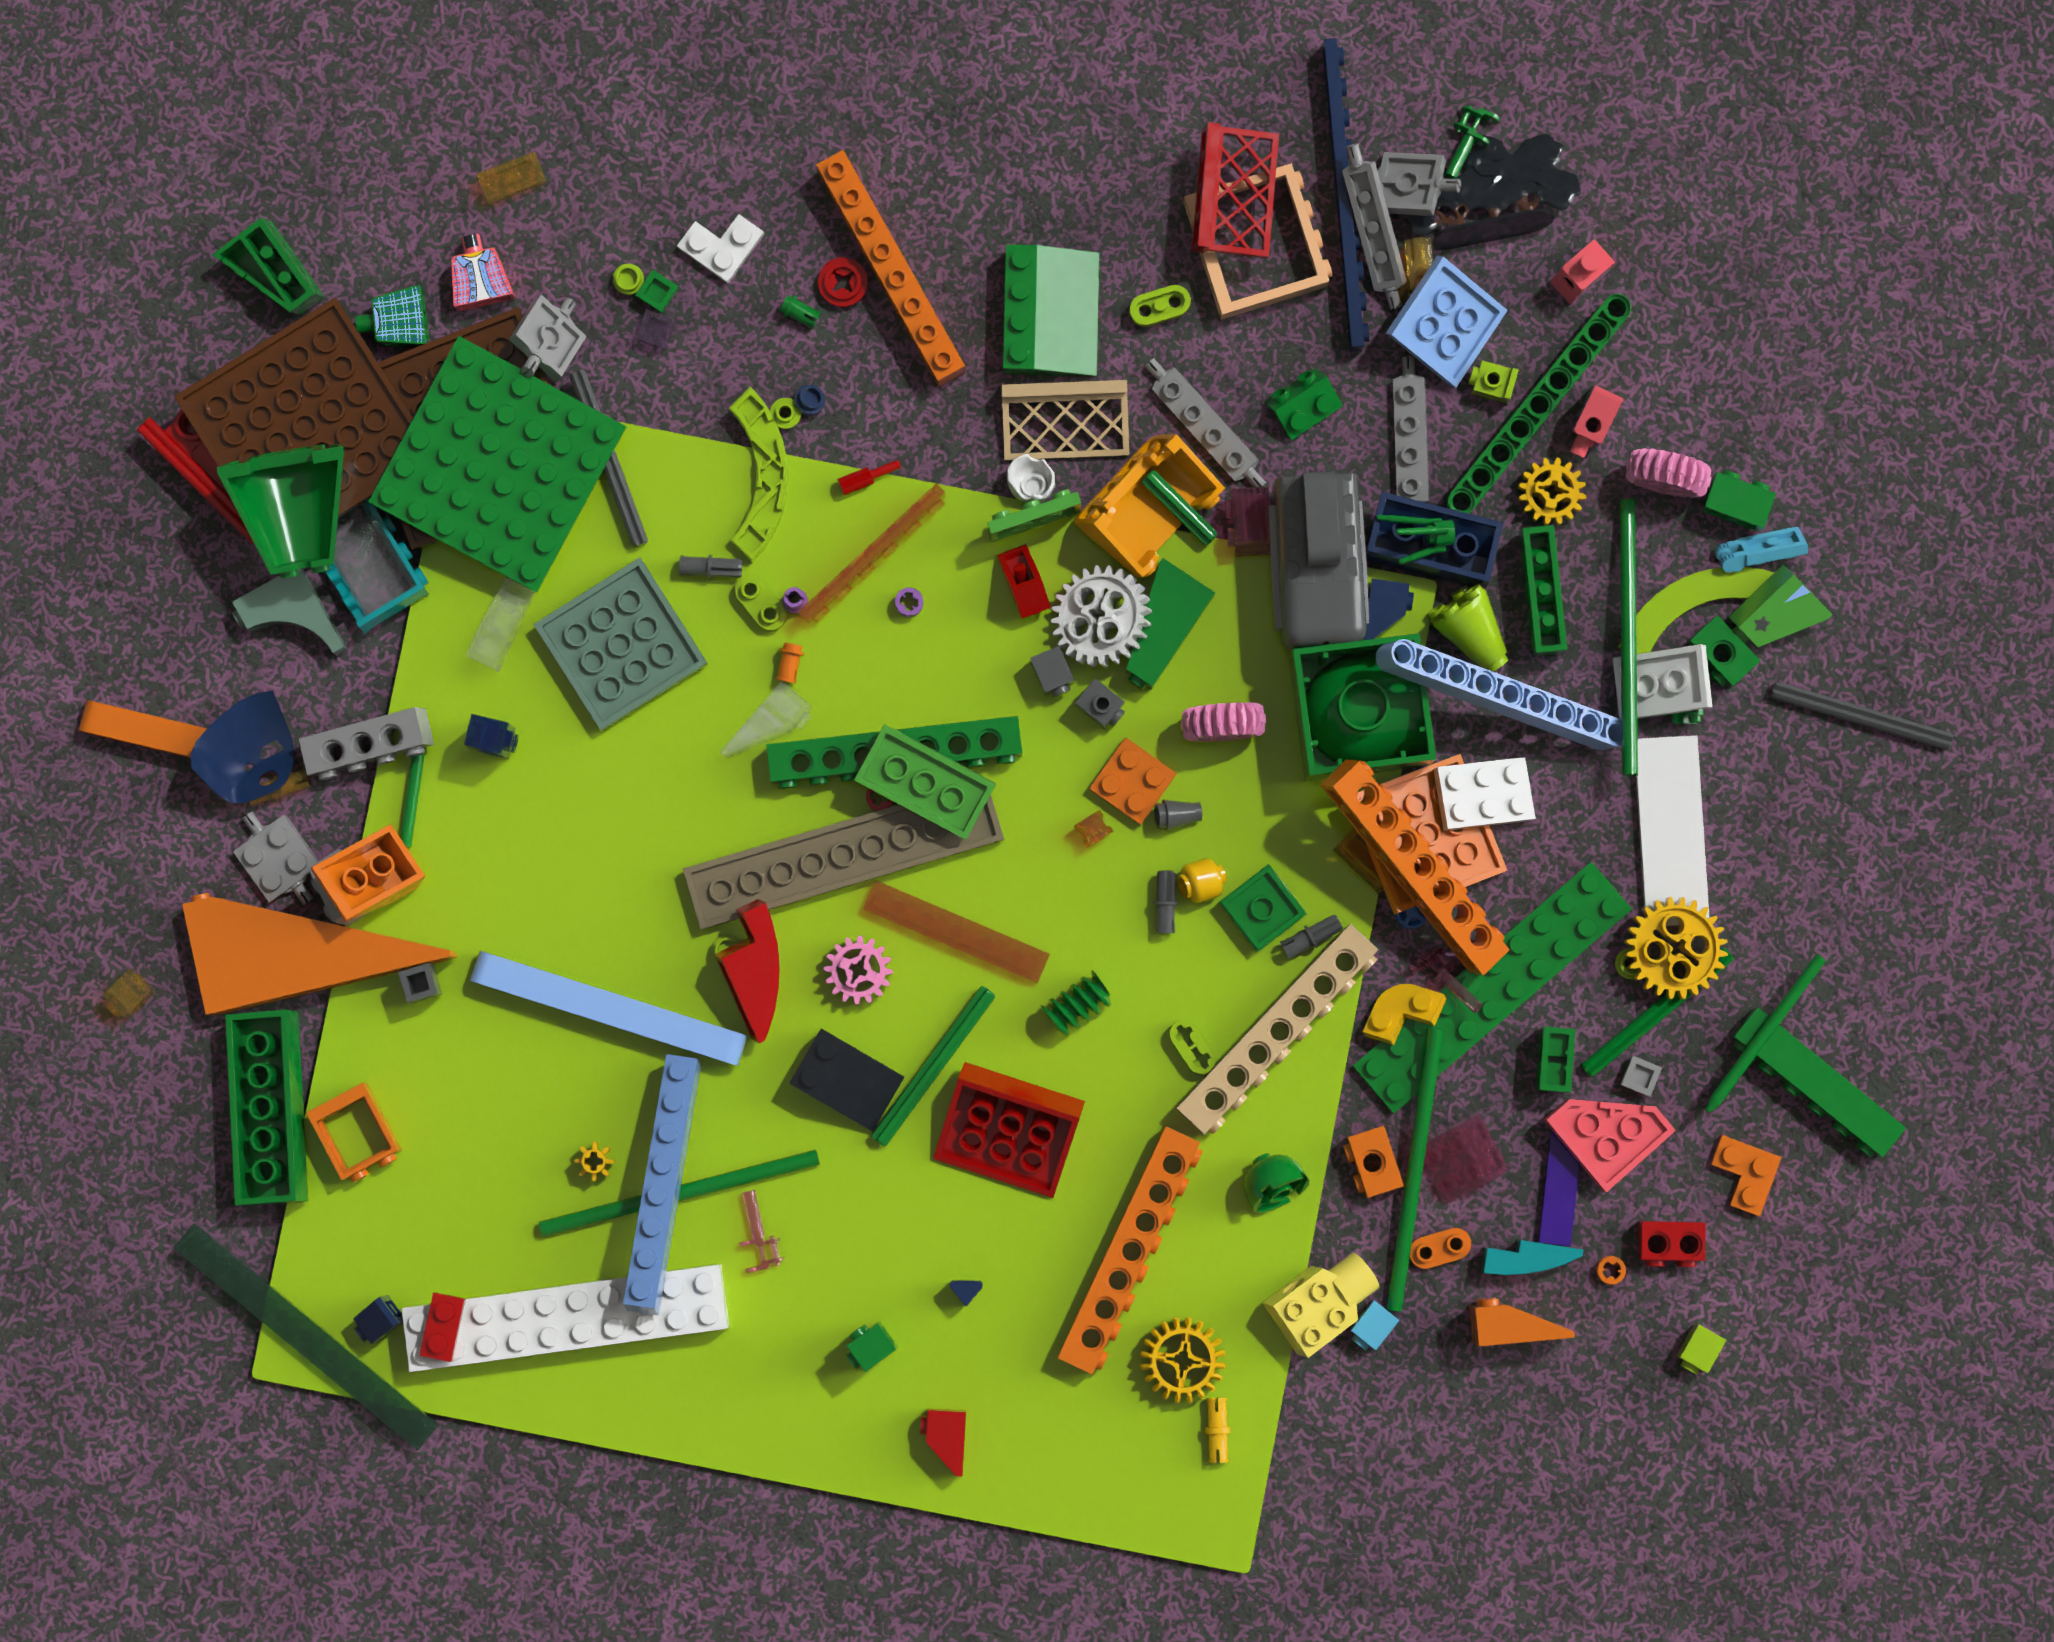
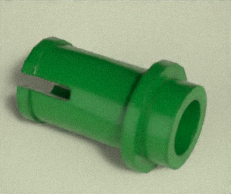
[779,295,821,330]

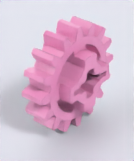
[824,936,893,1005]

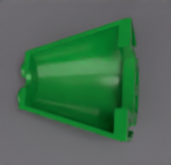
[216,444,344,578]

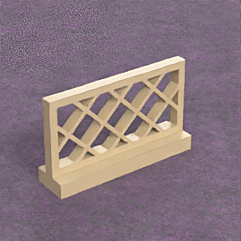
[1002,380,1129,460]

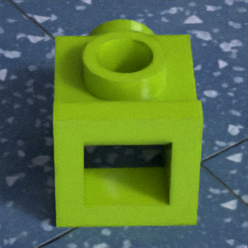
[1468,360,1519,404]

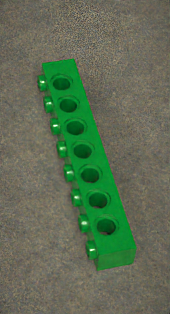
[766,716,1022,789]

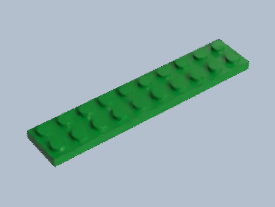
[1352,862,1632,1114]

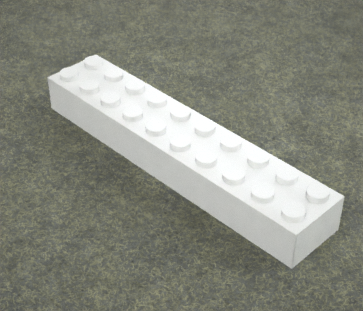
[402,1264,730,1372]

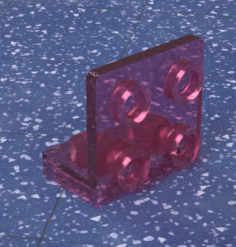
[1424,1114,1509,1203]

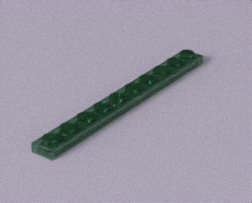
[174,1223,439,1450]

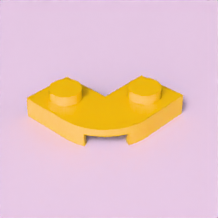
[1363,984,1446,1045]

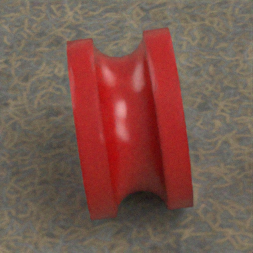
[866,788,894,811]

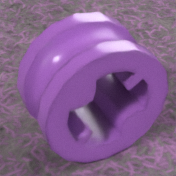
[895,587,923,617]

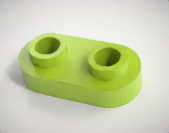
[1129,285,1191,327]
[735,574,787,631]

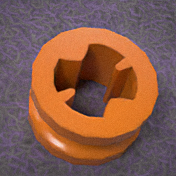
[1596,1256,1626,1285]

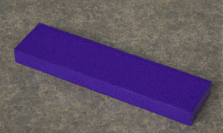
[1538,1129,1580,1246]

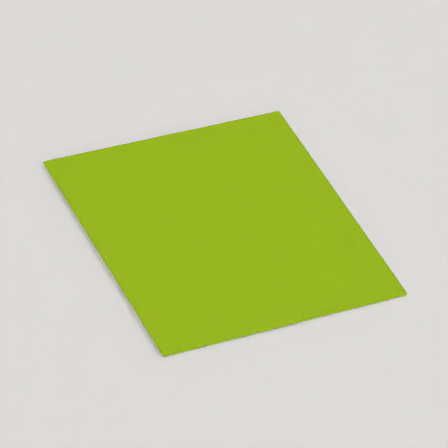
[252,422,1437,1573]

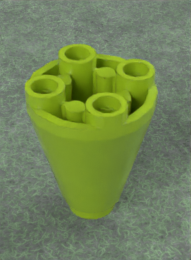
[1428,584,1508,672]

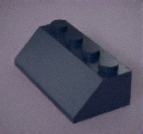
[1366,492,1504,589]

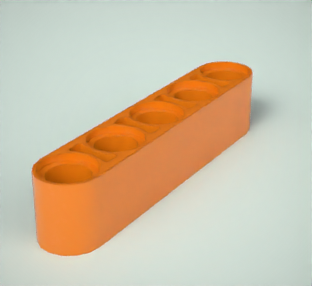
[78,700,207,758]

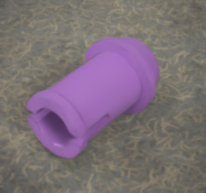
[783,587,808,614]

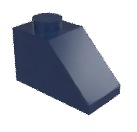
[1362,578,1414,640]
[353,1295,403,1344]

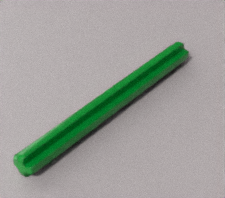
[1581,947,1734,1077]
[871,986,995,1146]

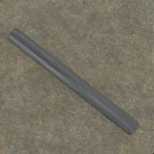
[569,369,648,547]
[1770,682,1953,750]

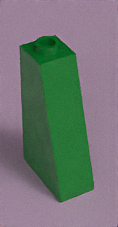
[1125,558,1215,690]

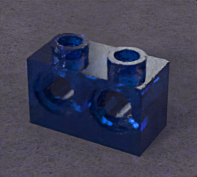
[464,714,519,759]

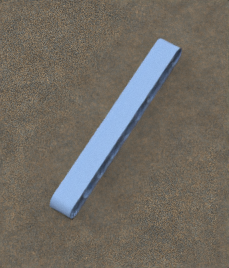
[1376,639,1622,751]
[470,951,748,1066]

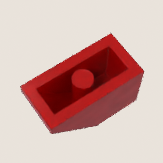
[997,544,1051,619]
[920,1408,966,1477]

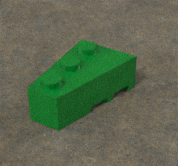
[212,218,325,315]

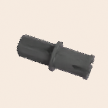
[679,554,743,580]
[1153,870,1178,933]
[1280,915,1343,960]

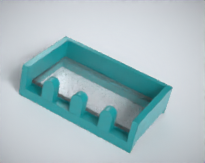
[326,499,429,635]

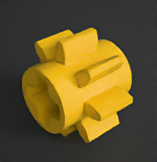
[574,1141,615,1181]

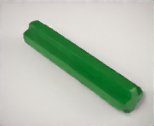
[1142,470,1217,546]

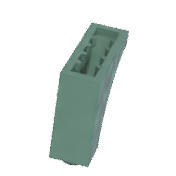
[232,569,348,656]

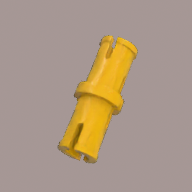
[1205,1397,1230,1463]

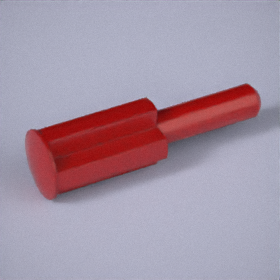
[837,460,901,496]

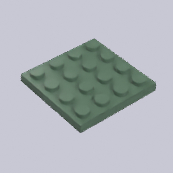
[534,558,708,731]

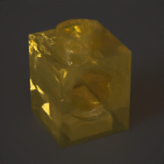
[103,968,157,1018]

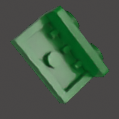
[1265,368,1343,440]

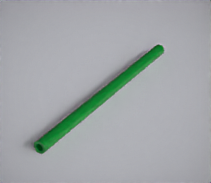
[1619,499,1638,777]
[1386,1027,1444,1312]
[539,1149,820,1237]

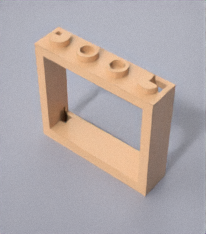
[1183,163,1333,320]

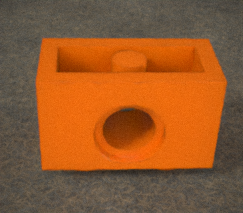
[1343,1126,1404,1198]

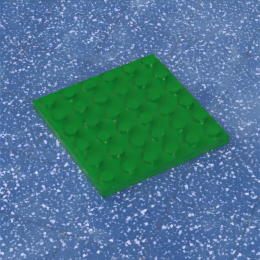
[368,336,627,593]

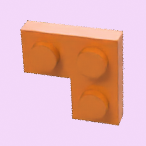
[1710,1135,1782,1217]

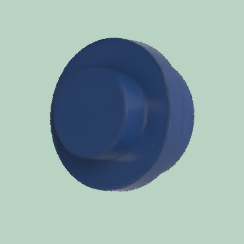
[794,385,825,416]

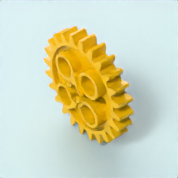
[1624,897,1728,999]

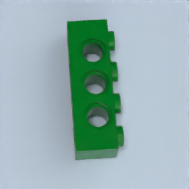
[1519,525,1568,657]

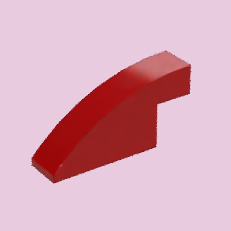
[714,899,780,1044]

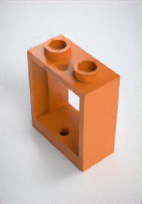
[306,1083,402,1183]

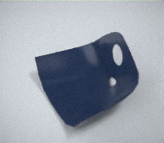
[191,690,295,804]

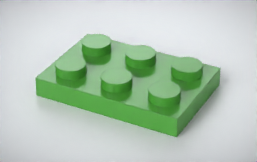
[987,489,1082,542]

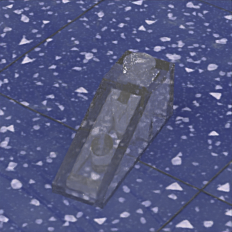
[466,577,535,672]
[720,681,812,759]

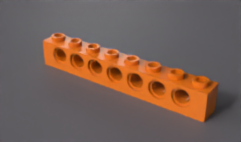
[816,150,966,387]
[1320,759,1509,976]
[1057,1126,1203,1374]

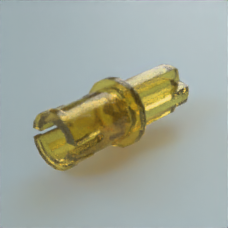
[249,769,311,806]

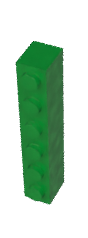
[1730,1007,1906,1158]

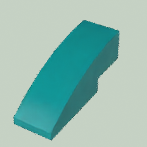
[1481,1239,1584,1275]

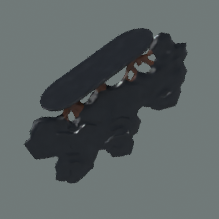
[1395,134,1581,250]

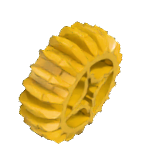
[1140,1317,1226,1403]

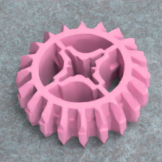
[1626,448,1711,498]
[1181,702,1266,742]

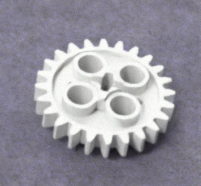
[1051,565,1152,668]

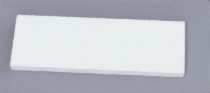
[1636,735,1709,926]

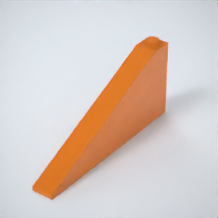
[182,893,457,1016]

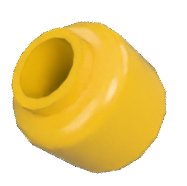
[1177,858,1227,903]

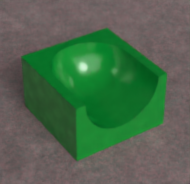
[1288,633,1436,782]

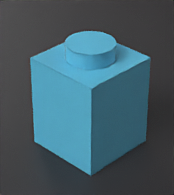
[1349,1300,1399,1351]

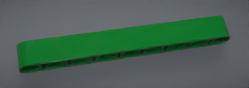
[1445,293,1631,514]

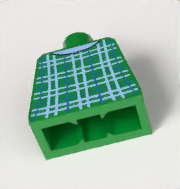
[355,285,429,349]

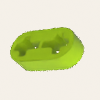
[1169,1020,1215,1074]

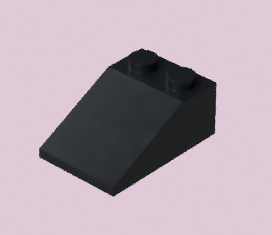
[789,1028,904,1132]

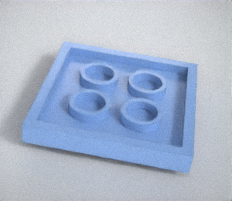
[1386,256,1508,387]

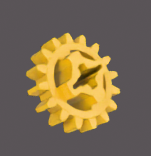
[1517,458,1586,526]

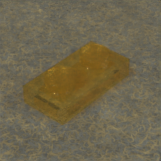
[477,151,547,205]

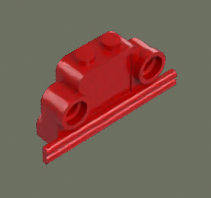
[137,409,254,545]

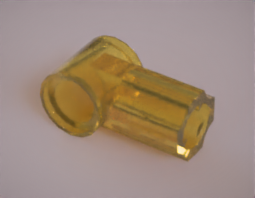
[1403,237,1433,297]

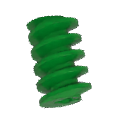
[1041,970,1111,1036]

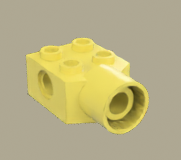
[1262,1252,1380,1358]

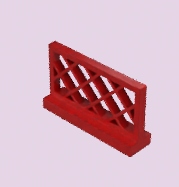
[1191,122,1279,259]

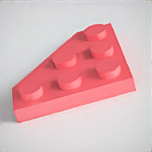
[1543,1099,1676,1192]

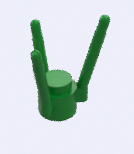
[1377,514,1455,565]

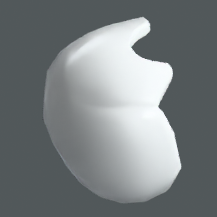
[1007,454,1055,503]

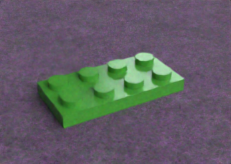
[854,724,996,840]

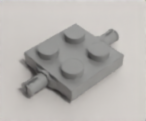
[1377,152,1461,216]
[509,295,586,381]
[233,812,319,906]

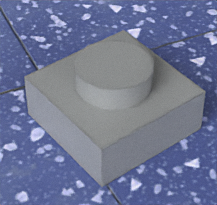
[1620,1056,1662,1097]

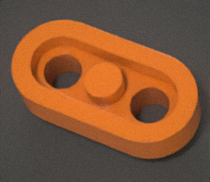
[1410,1228,1471,1269]

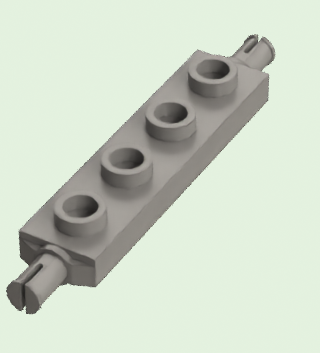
[1342,143,1407,310]
[1393,356,1430,503]
[1144,358,1267,491]

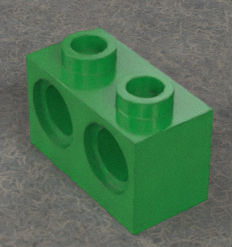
[1535,1026,1576,1093]

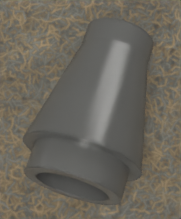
[1154,800,1202,831]

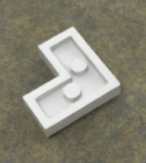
[677,214,764,284]

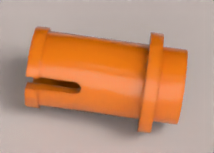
[776,643,804,684]

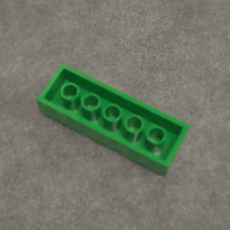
[225,1009,308,1206]

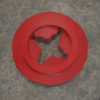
[818,257,868,307]

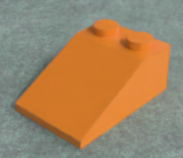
[311,824,425,922]
[1469,1298,1575,1346]

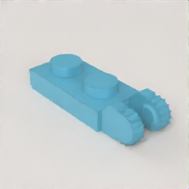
[1715,527,1808,573]

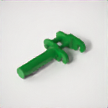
[1445,105,1500,179]

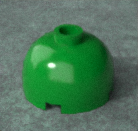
[1244,1153,1310,1213]

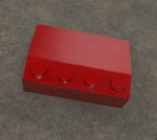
[933,1062,1085,1198]

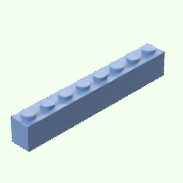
[623,1054,701,1315]

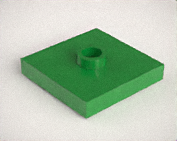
[1218,864,1307,952]

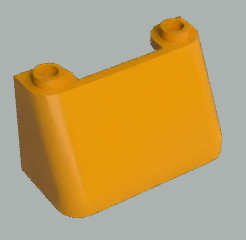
[1074,434,1225,578]

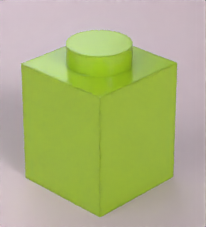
[1676,1323,1727,1375]

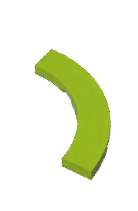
[728,386,788,564]
[1618,567,1774,654]

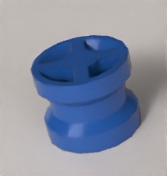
[1395,906,1426,929]

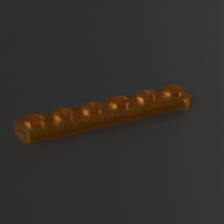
[798,483,945,624]
[863,880,1050,984]

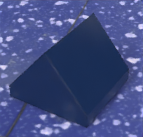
[950,1280,983,1306]

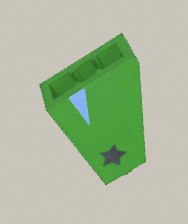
[1729,565,1833,647]

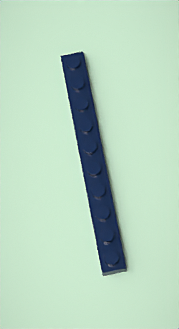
[1322,38,1369,352]

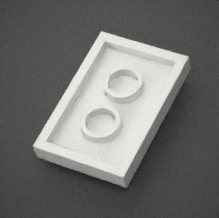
[1613,644,1713,720]
[1433,757,1535,831]

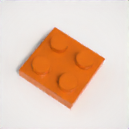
[1089,737,1177,826]

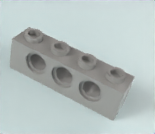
[299,707,434,780]

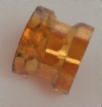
[1074,810,1114,848]

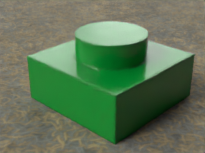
[635,269,679,314]

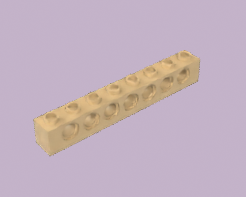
[1176,924,1379,1135]

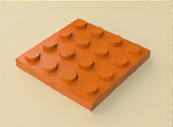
[1357,754,1508,915]

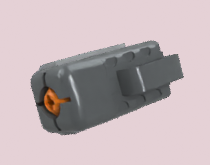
[1268,471,1369,652]

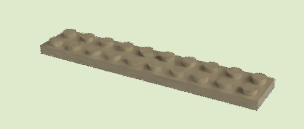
[683,795,1004,930]

